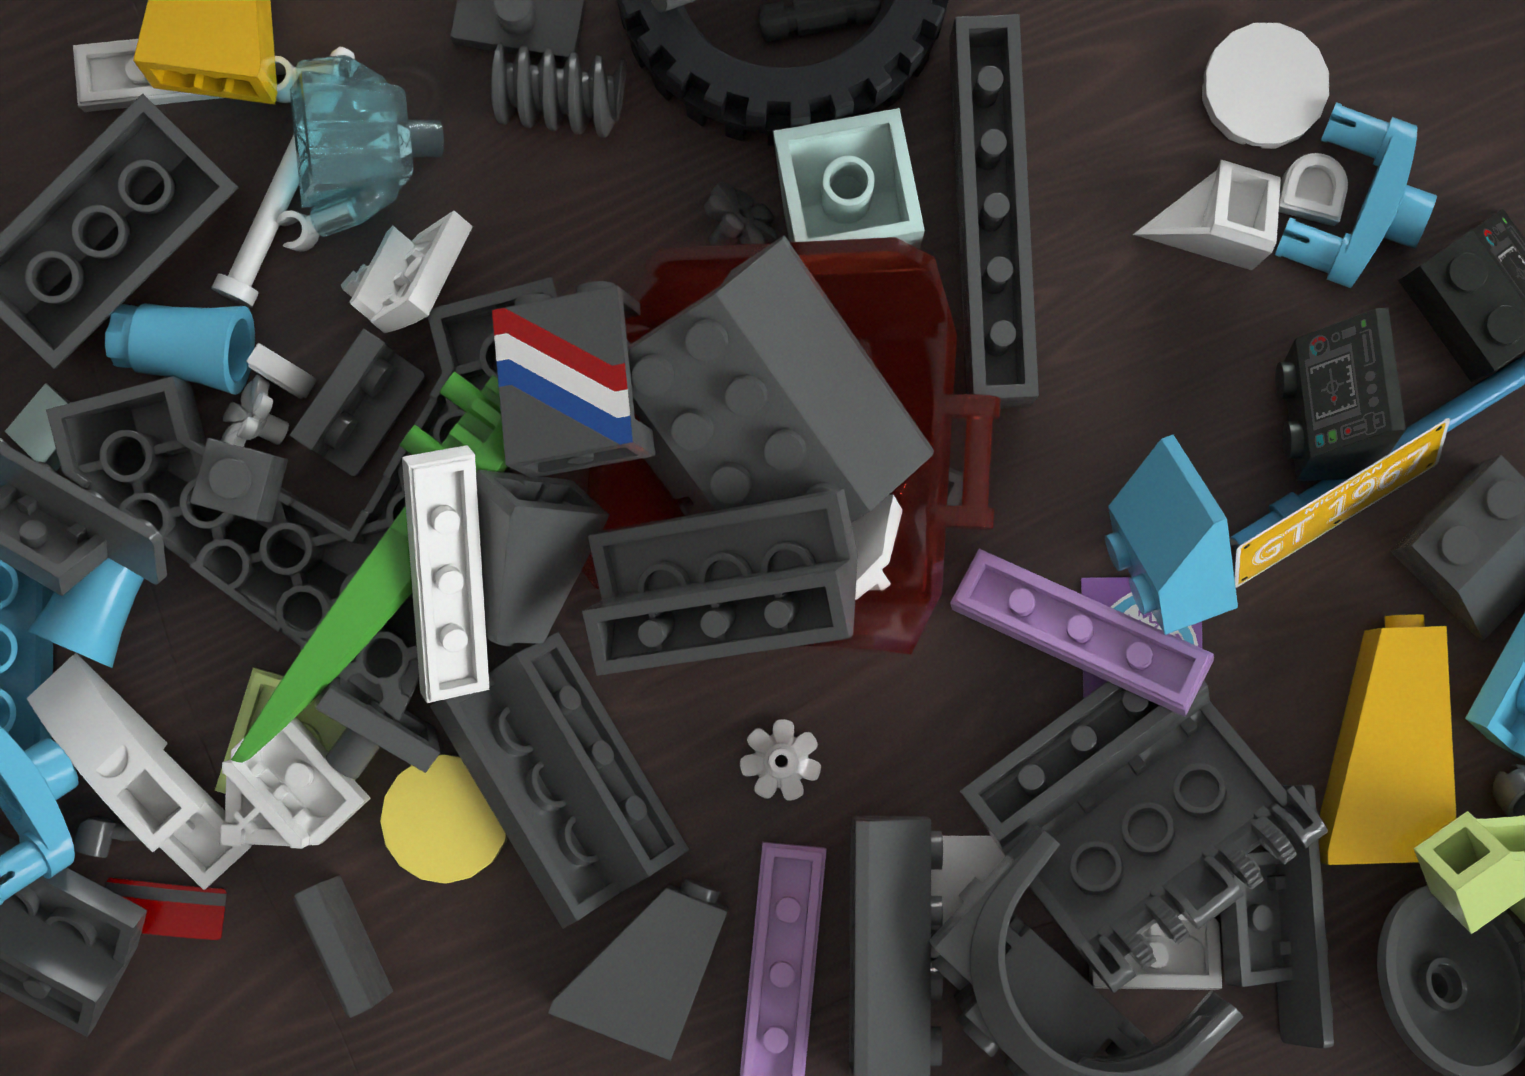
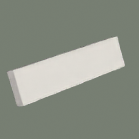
[402,445,489,703]

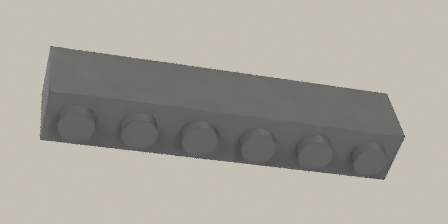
[949,14,1039,409]

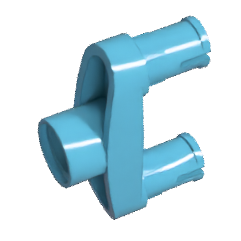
[1275,102,1437,288]
[0,726,79,905]

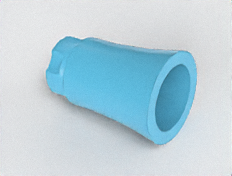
[105,303,255,395]
[27,558,144,668]

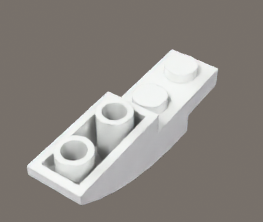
[26,653,252,890]

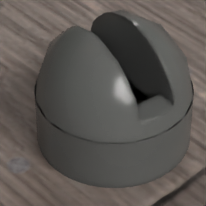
[1492,764,1525,817]

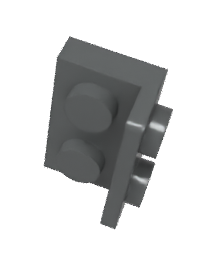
[290,328,426,477]

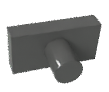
[450,0,586,63]
[315,676,440,779]

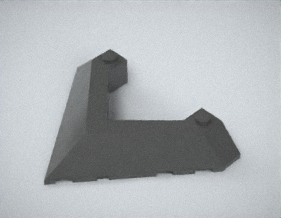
[46,277,557,721]

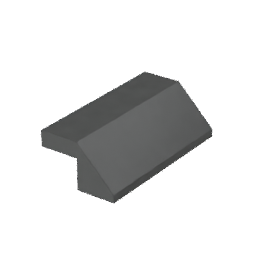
[582,488,858,676]
[430,632,689,929]
[0,832,147,1037]

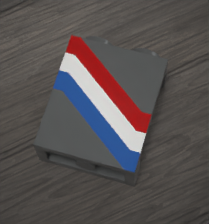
[492,281,655,478]

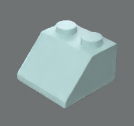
[773,108,925,271]

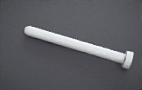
[211,47,355,307]

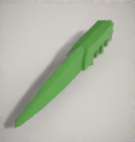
[231,371,508,763]

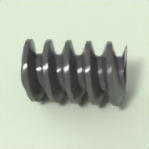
[491,42,627,138]

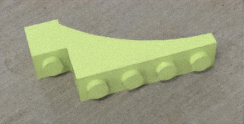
[1414,811,1525,934]

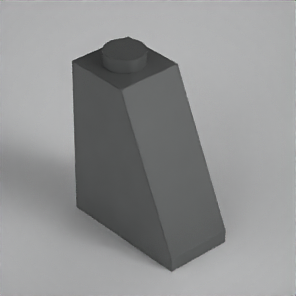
[476,470,610,646]
[548,878,728,1061]

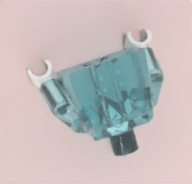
[275,55,444,252]

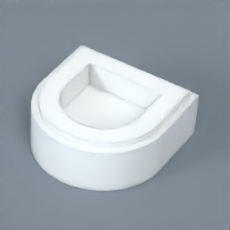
[1279,153,1348,226]
[246,343,317,399]

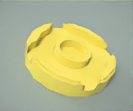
[380,754,508,884]

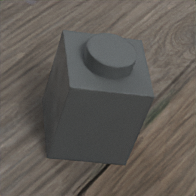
[190,438,289,522]

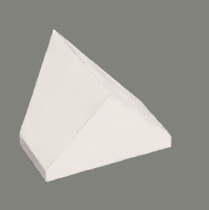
[1133,159,1281,270]

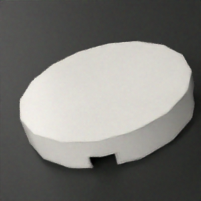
[1202,23,1329,149]

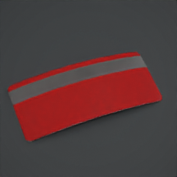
[106,878,227,940]

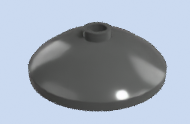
[1377,885,1525,1076]

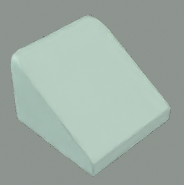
[5,383,71,471]

